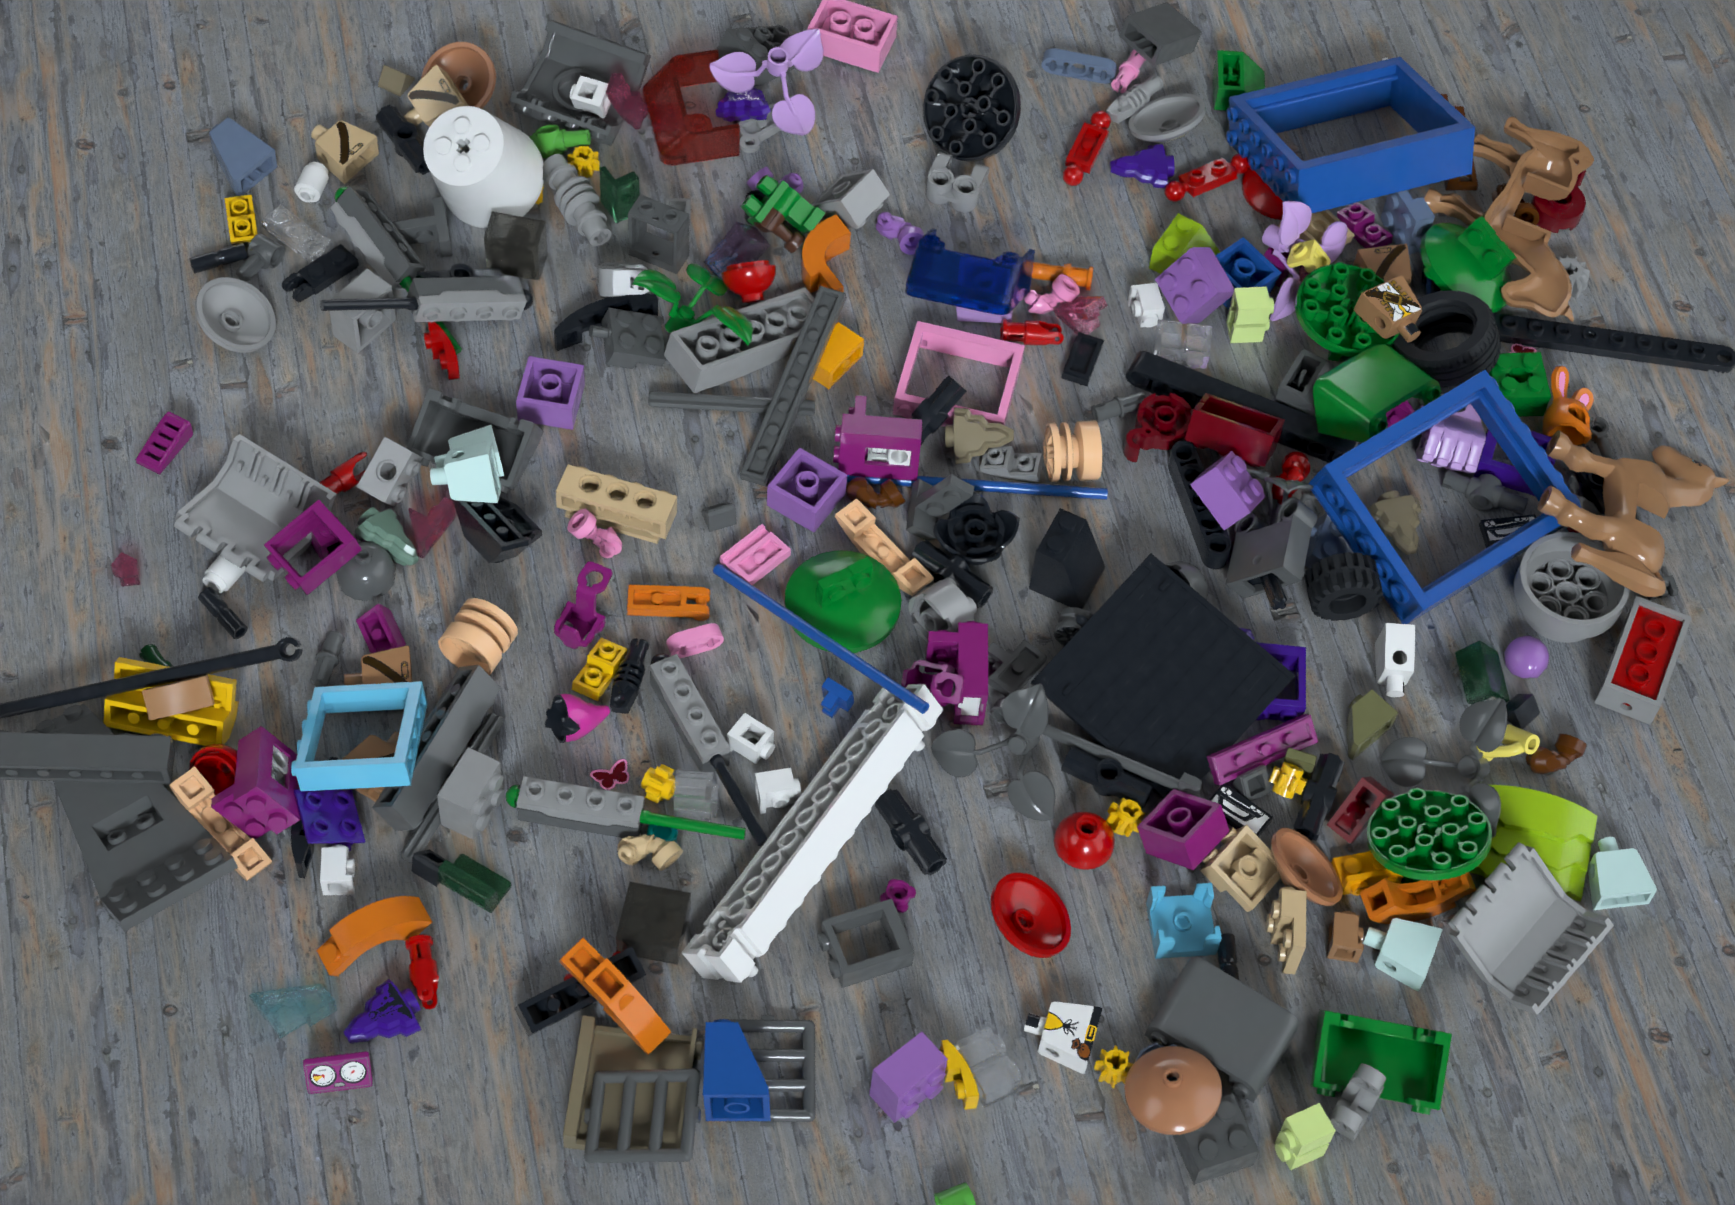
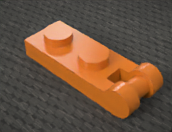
[627,584,710,621]

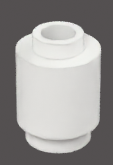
[294,162,329,202]
[203,554,246,594]

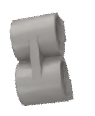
[926,152,990,213]
[597,262,649,297]
[1329,1064,1386,1141]

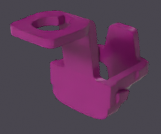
[554,561,613,649]
[901,660,965,707]

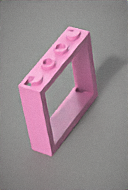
[893,321,1025,426]

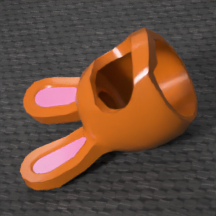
[1542,366,1594,445]

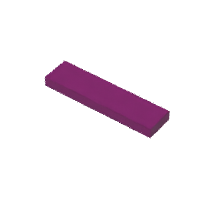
[1207,714,1318,785]

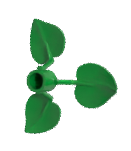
[633,263,753,346]

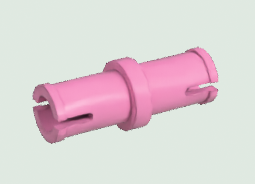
[1111,49,1146,93]

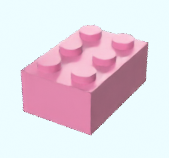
[807,0,898,73]

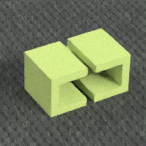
[1226,287,1274,343]
[1275,1103,1336,1171]

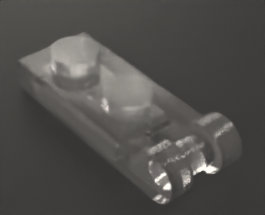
[261,205,334,263]

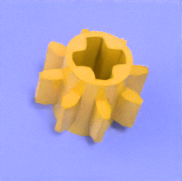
[567,146,600,178]
[1269,762,1307,799]
[641,764,679,804]
[1106,798,1145,837]
[1094,1045,1133,1088]

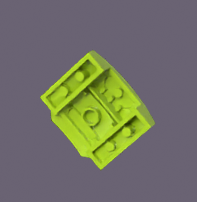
[1469,785,1597,902]

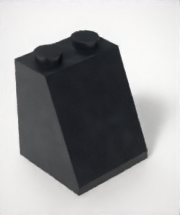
[1029,508,1105,609]

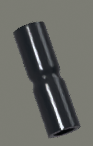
[189,243,248,274]
[198,587,248,639]
[1217,933,1239,980]

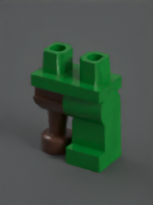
[740,175,825,254]

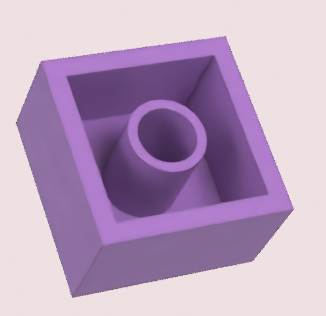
[1155,247,1234,324]
[516,356,585,430]
[767,448,847,532]
[1190,451,1266,530]
[869,1032,948,1123]

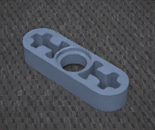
[1041,48,1117,84]

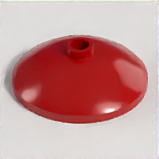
[1242,167,1283,220]
[991,872,1071,958]

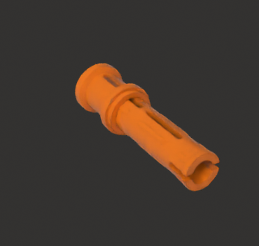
[1013,258,1094,291]

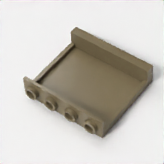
[563,1015,703,1150]

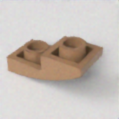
[142,675,215,720]

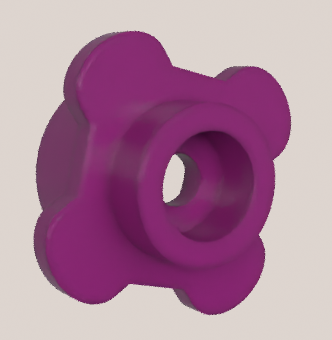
[880,879,916,913]

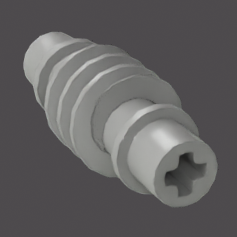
[543,154,612,246]

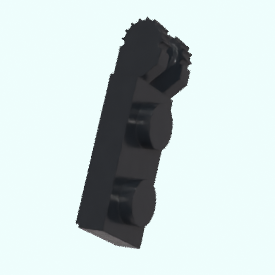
[282,244,359,302]

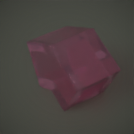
[111,552,140,587]

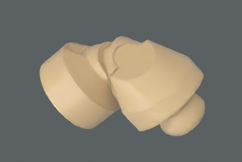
[617,834,683,871]

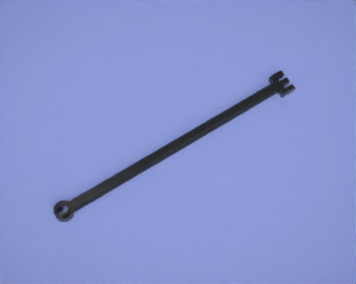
[0,637,303,719]

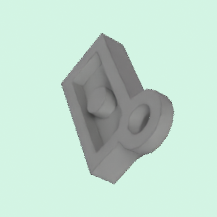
[734,102,781,153]

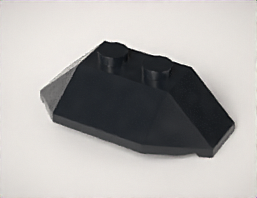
[452,497,542,563]

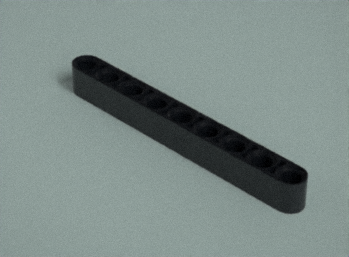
[1126,351,1362,463]

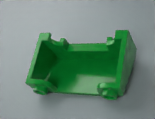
[1313,343,1441,443]
[1311,1009,1452,1115]

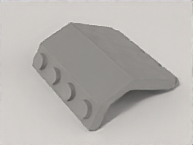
[174,434,336,582]
[1448,843,1614,1015]

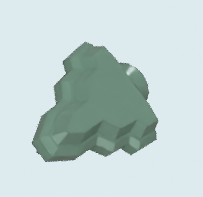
[354,507,419,566]

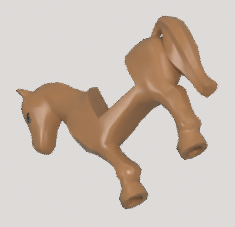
[1424,117,1594,322]
[1537,430,1729,597]

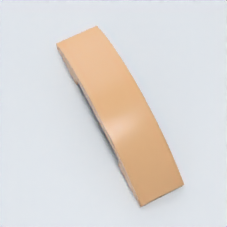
[835,499,934,596]
[169,767,272,881]

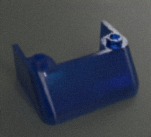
[905,228,1035,315]

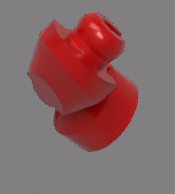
[1271,452,1311,505]

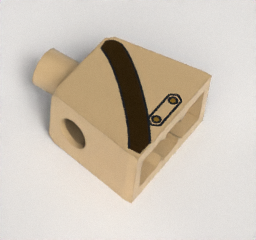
[404,64,468,127]
[311,121,379,184]

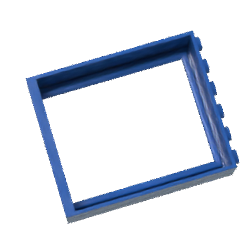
[1226,56,1475,213]
[1308,369,1582,624]

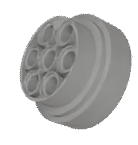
[1514,532,1630,643]

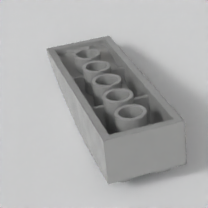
[664,287,836,393]

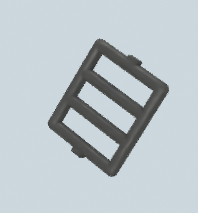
[725,1015,816,1126]
[584,1069,701,1163]

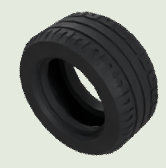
[1391,290,1501,394]

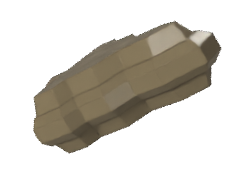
[945,408,1014,464]
[1367,491,1422,555]

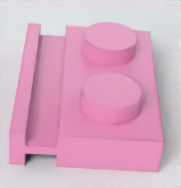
[720,524,791,585]

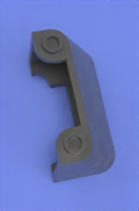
[406,388,544,494]
[1145,956,1299,1103]

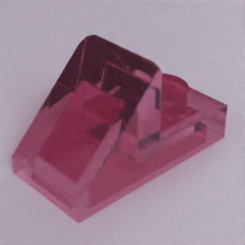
[1053,296,1108,335]
[408,497,456,559]

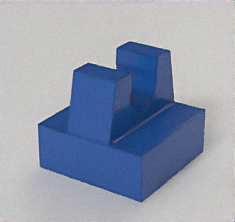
[821,677,854,718]

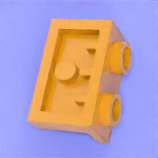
[1331,851,1403,896]

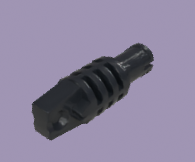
[610,638,649,714]

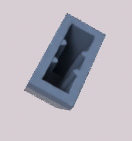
[209,117,278,196]

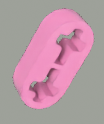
[666,623,724,658]

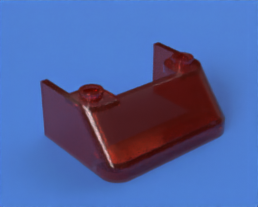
[643,49,740,166]

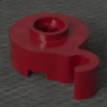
[1531,170,1586,233]
[1123,393,1192,463]

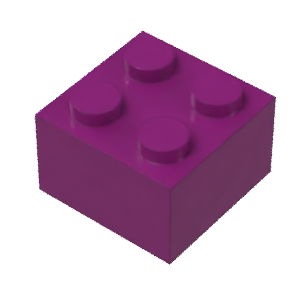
[1137,789,1230,870]

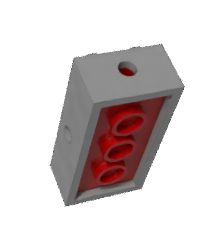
[1595,596,1692,725]

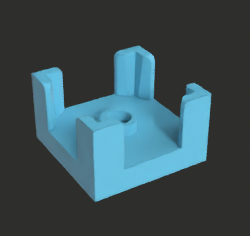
[1146,883,1222,959]

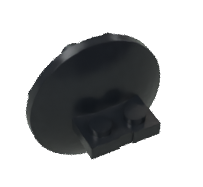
[923,54,1021,161]

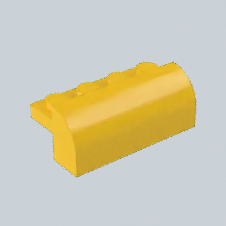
[104,657,239,746]

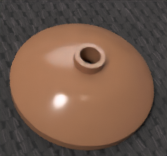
[421,42,496,109]
[1271,828,1343,906]
[1124,1046,1222,1135]

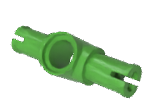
[528,124,591,159]

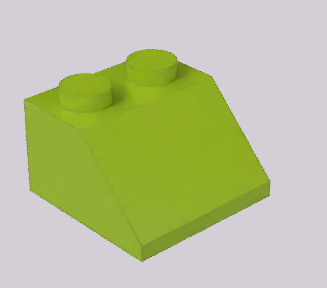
[1149,213,1220,274]

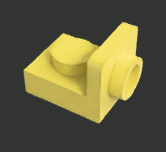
[1287,239,1331,273]

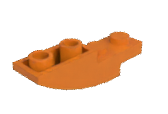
[559,938,671,1055]

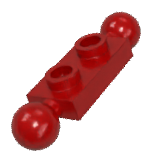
[1063,111,1111,186]
[1164,153,1250,202]

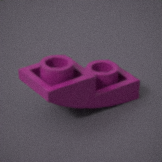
[1337,202,1392,249]

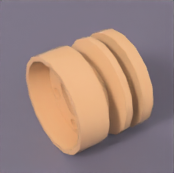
[1043,420,1102,482]
[438,598,518,676]

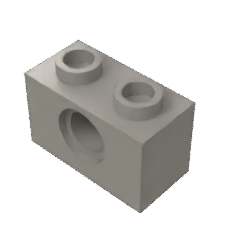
[356,437,423,507]

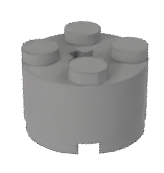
[908,577,977,642]

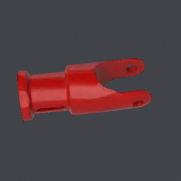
[1000,319,1064,345]
[319,452,367,495]
[405,934,439,1010]

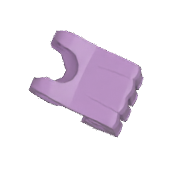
[1416,404,1486,473]

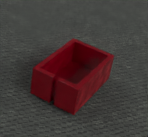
[1184,393,1285,467]

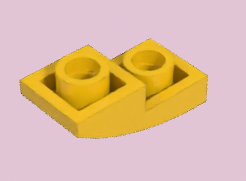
[224,194,258,244]
[571,637,627,701]
[940,1039,979,1110]

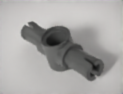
[1442,470,1529,516]

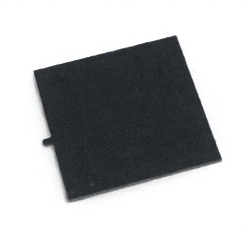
[1031,553,1295,799]

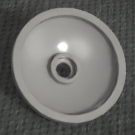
[1128,94,1206,142]
[195,277,276,353]

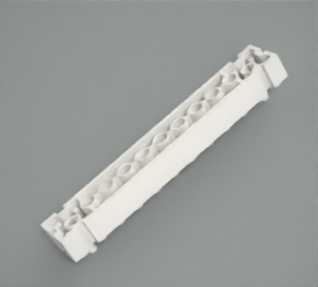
[682,684,943,983]

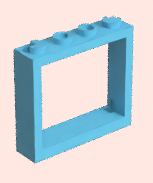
[291,681,428,791]

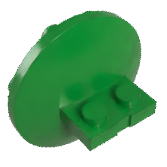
[1420,216,1517,313]
[1295,262,1399,362]
[784,550,901,653]
[1367,788,1492,884]

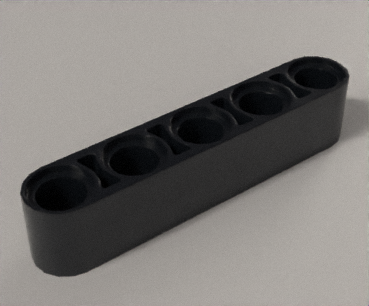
[1168,441,1231,570]

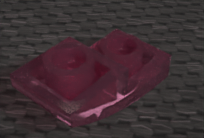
[606,73,648,129]

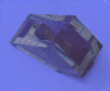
[704,222,770,280]

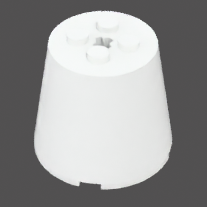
[423,106,544,228]

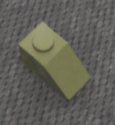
[1346,689,1398,761]

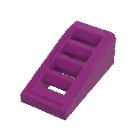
[135,411,193,475]

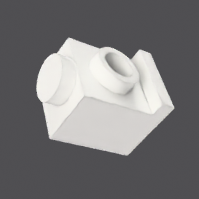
[570,75,614,119]
[1127,283,1165,327]
[727,713,775,764]
[754,768,801,814]
[320,845,355,895]

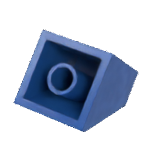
[703,1019,771,1121]

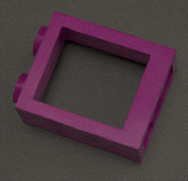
[264,500,362,595]

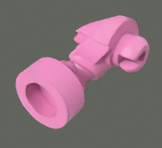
[1024,274,1080,314]
[567,509,622,558]

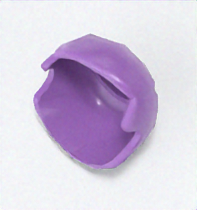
[1504,635,1549,678]

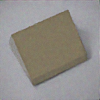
[378,65,415,97]

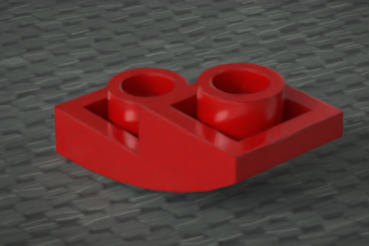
[423,322,460,380]

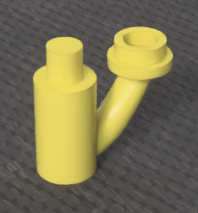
[1477,724,1540,762]

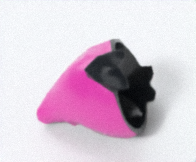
[545,693,610,743]

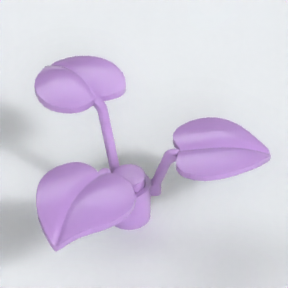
[709,29,823,135]
[1262,201,1348,321]

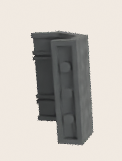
[510,20,651,146]

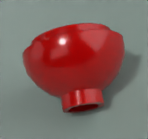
[721,260,776,303]
[189,744,237,796]
[1054,812,1115,870]

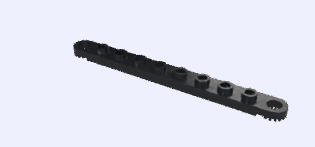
[1493,313,1735,373]

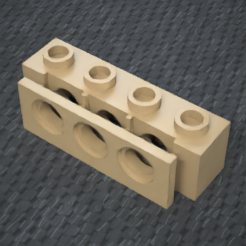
[556,464,677,544]

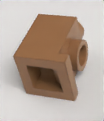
[1327,911,1364,963]

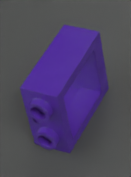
[1474,429,1556,496]
[1256,642,1306,723]

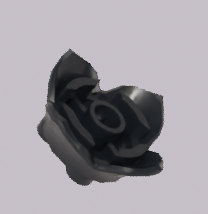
[933,492,1020,565]

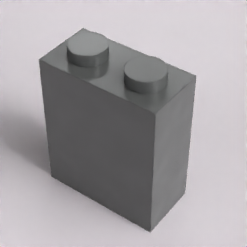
[1119,2,1202,66]

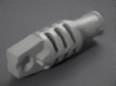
[1106,74,1164,124]

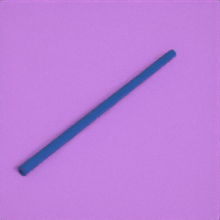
[847,475,1108,500]
[713,564,929,714]

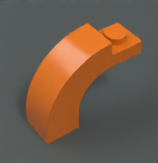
[801,214,851,293]
[1359,872,1476,924]
[316,896,432,976]

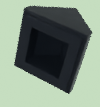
[1506,694,1540,729]
[411,849,453,887]

